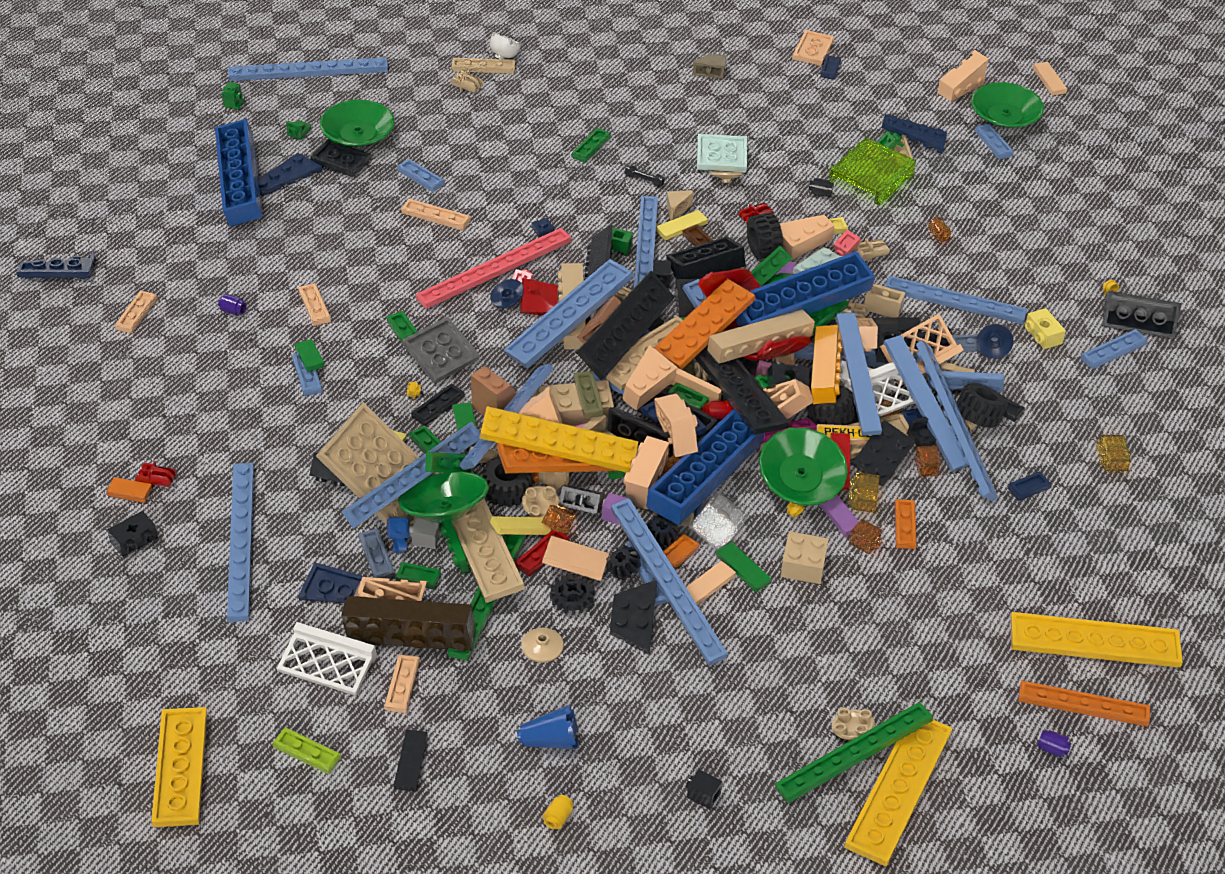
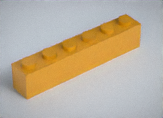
[811,325,842,404]

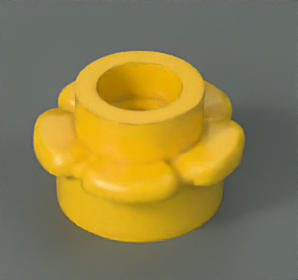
[1103,279,1119,295]
[407,381,421,399]
[787,502,805,518]

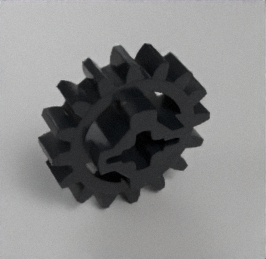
[550,574,595,615]

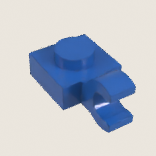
[387,517,409,553]

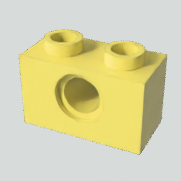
[1025,308,1066,349]

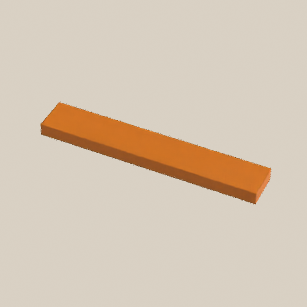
[1018,680,1150,727]

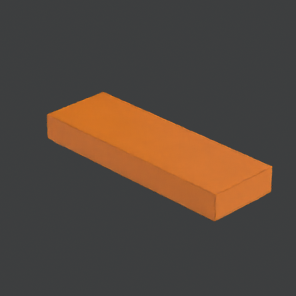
[894,499,917,550]

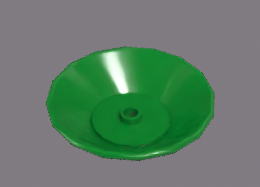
[971,82,1044,128]
[319,99,395,147]
[759,428,848,506]
[397,472,489,523]

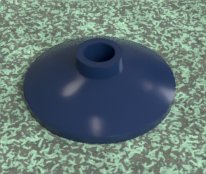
[490,279,524,308]
[976,324,1014,359]

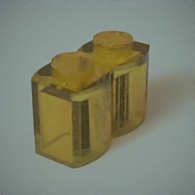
[1096,435,1131,471]
[848,472,879,513]

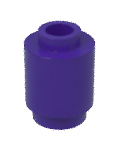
[218,294,247,316]
[1037,730,1072,758]

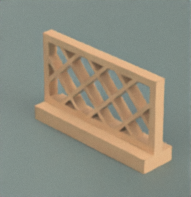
[880,314,963,386]

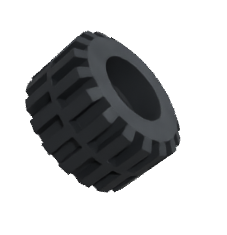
[747,212,783,259]
[956,384,1008,428]
[807,386,855,426]
[483,456,532,507]

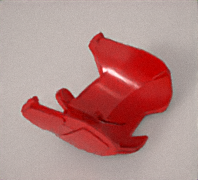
[698,269,811,361]

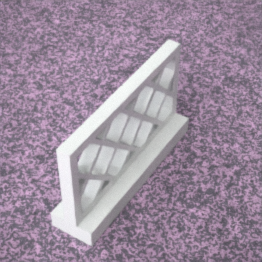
[844,357,915,417]
[277,622,377,696]

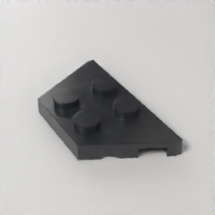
[610,581,657,654]

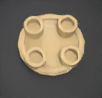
[522,486,561,521]
[832,708,875,740]

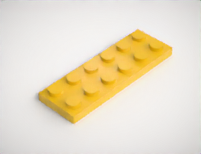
[151,707,207,827]

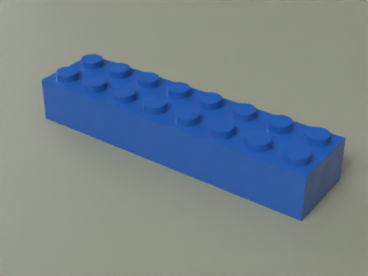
[215,118,263,227]
[735,251,875,327]
[646,409,765,525]

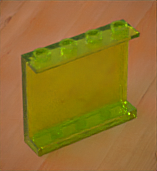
[829,138,916,206]

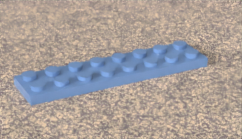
[504,259,634,369]

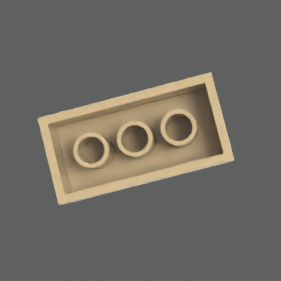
[533,380,614,426]

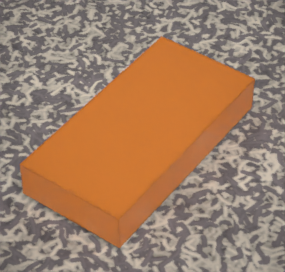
[106,477,152,503]
[663,534,699,570]

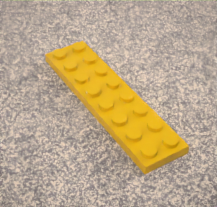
[479,406,638,473]
[1010,612,1183,668]
[844,720,953,867]

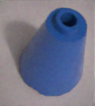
[517,705,579,749]

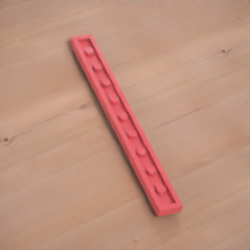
[416,228,571,309]

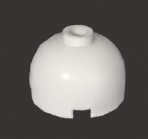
[490,32,522,59]

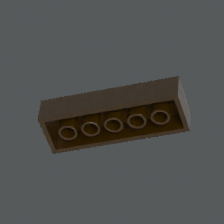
[341,596,476,651]

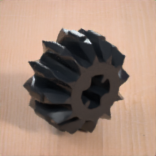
[647,516,679,549]
[606,544,641,580]

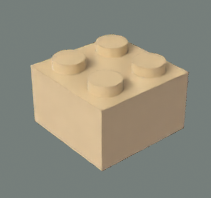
[780,531,829,584]

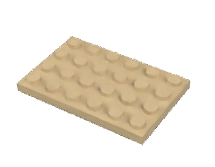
[316,402,436,528]

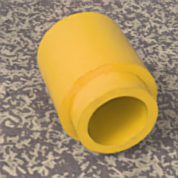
[542,795,574,829]

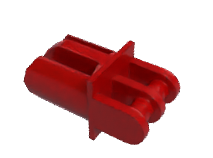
[738,202,774,224]
[702,400,734,420]
[135,461,177,488]

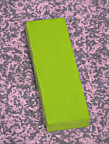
[272,727,341,774]

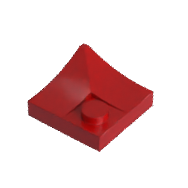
[520,278,558,315]

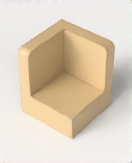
[539,472,569,492]

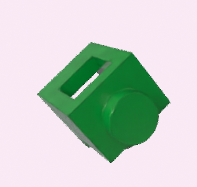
[222,82,245,110]
[612,228,633,256]

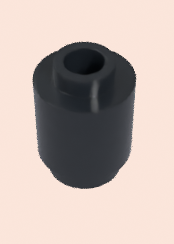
[809,177,834,197]

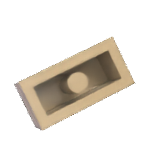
[864,284,905,318]

